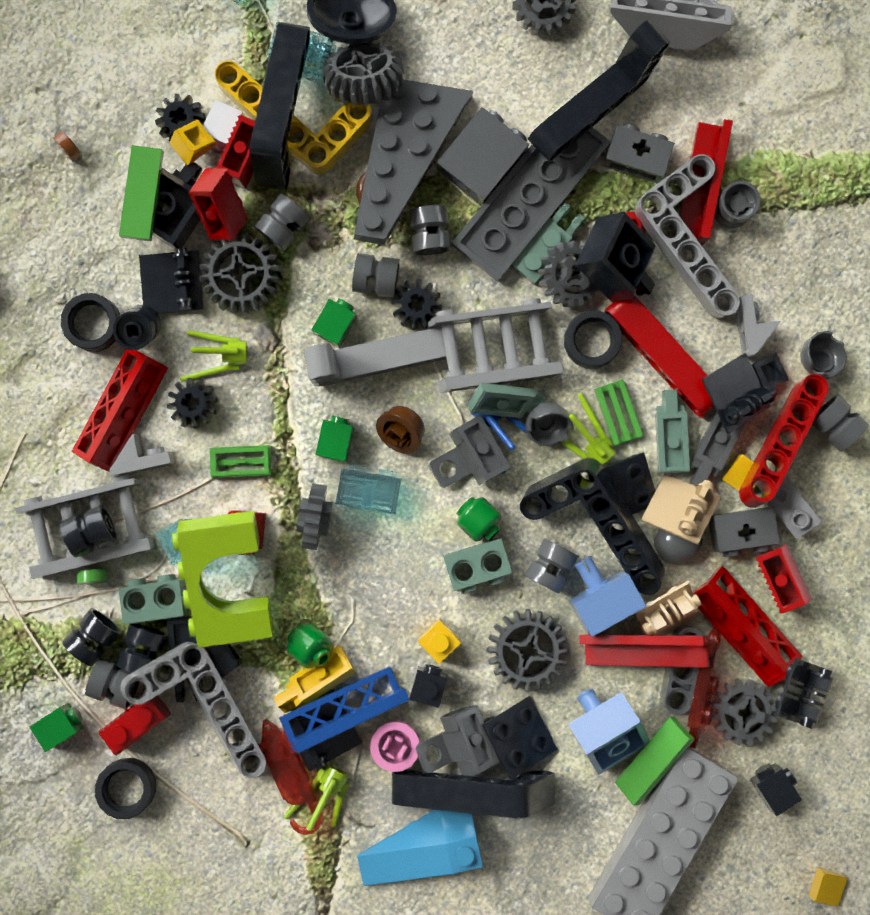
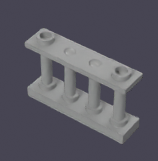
[428,298,563,393]
[15,474,157,579]

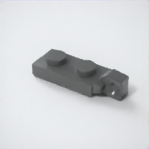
[689,411,745,486]

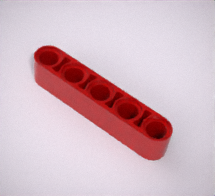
[604,295,715,419]
[739,374,829,508]

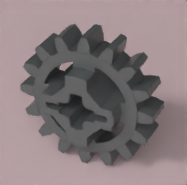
[512,0,576,36]
[538,241,599,307]
[296,483,333,550]
[710,678,778,746]

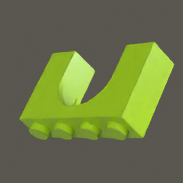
[172,511,273,648]

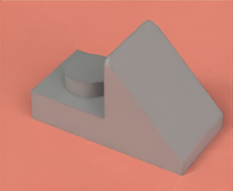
[736,294,780,358]
[110,434,176,477]

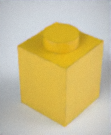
[418,618,461,664]

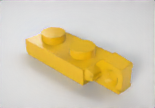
[273,646,356,713]

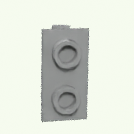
[760,475,822,539]

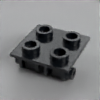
[139,248,204,314]
[701,353,777,434]
[586,452,656,514]
[774,658,833,729]
[288,689,363,772]
[482,696,558,779]

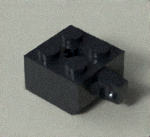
[121,162,203,249]
[575,212,656,302]

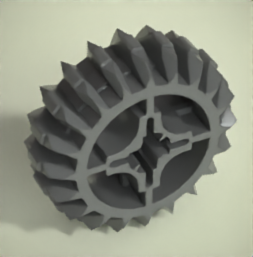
[323,42,404,107]
[200,234,281,315]
[487,609,569,692]

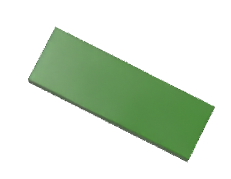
[119,145,164,242]
[615,717,695,805]

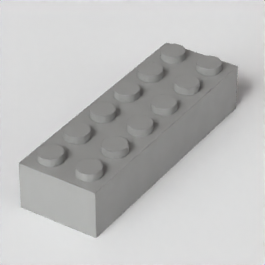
[588,747,739,915]

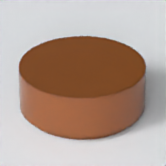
[53,131,81,162]

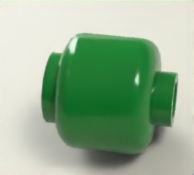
[456,497,501,542]
[287,623,332,669]

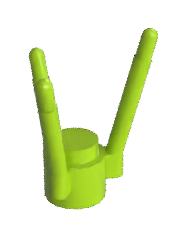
[180,330,247,382]
[560,393,615,465]
[284,765,350,831]

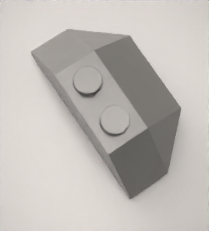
[610,0,732,51]

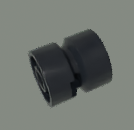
[113,305,161,350]
[60,505,117,558]
[62,608,121,666]
[116,623,168,673]

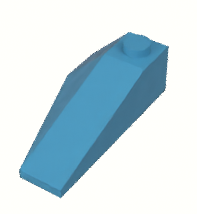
[357,809,483,886]

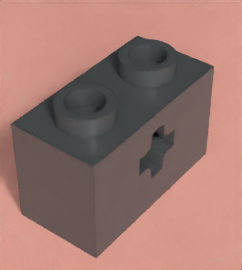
[603,124,675,184]
[709,507,780,557]

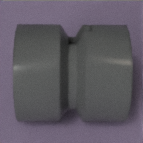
[714,181,760,229]
[254,194,311,252]
[409,205,451,256]
[352,253,400,298]
[812,394,869,452]
[525,538,579,594]
[85,658,140,710]

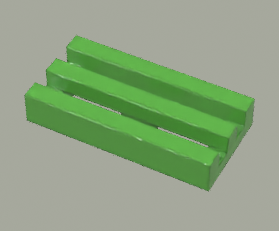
[594,379,643,446]
[210,445,272,478]

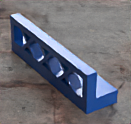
[279,666,409,753]

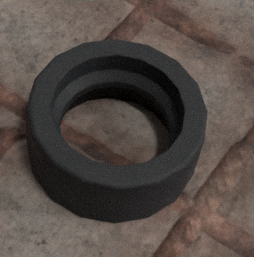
[60,293,120,352]
[564,310,622,369]
[95,758,156,819]

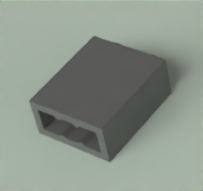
[437,107,529,206]

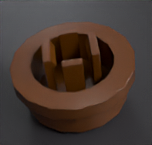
[376,406,425,454]

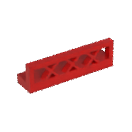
[679,119,733,246]
[71,349,169,472]
[692,565,803,687]
[580,634,709,667]

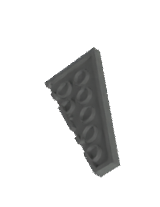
[354,80,473,245]

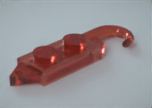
[687,627,721,749]
[258,719,324,835]

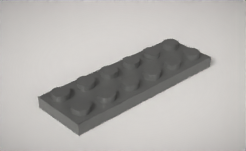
[452,127,611,282]

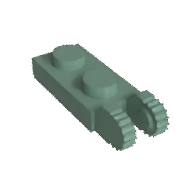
[511,202,585,285]

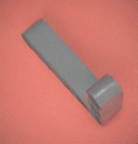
[634,154,740,319]
[303,327,447,387]
[120,642,266,778]

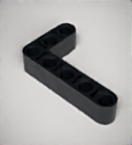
[528,20,670,162]
[250,22,310,191]
[520,458,665,595]
[391,770,555,818]

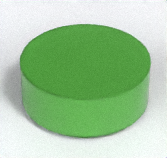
[77,569,108,585]

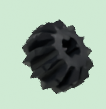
[155,93,207,142]
[391,279,442,331]
[167,377,219,429]

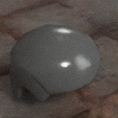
[800,331,847,380]
[525,402,574,446]
[654,529,703,565]

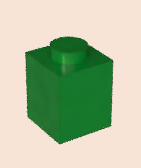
[311,298,357,348]
[315,416,354,463]
[29,703,84,752]

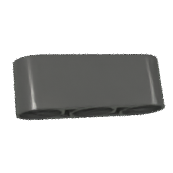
[660,625,703,715]

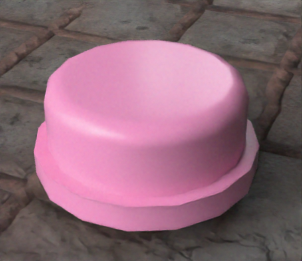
[370,721,420,772]

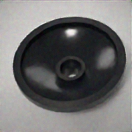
[306,0,397,45]

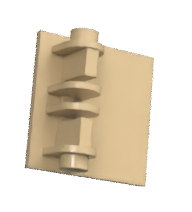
[641,474,721,545]
[635,581,702,635]

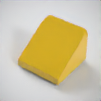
[170,120,216,165]
[721,454,755,492]
[808,867,847,907]

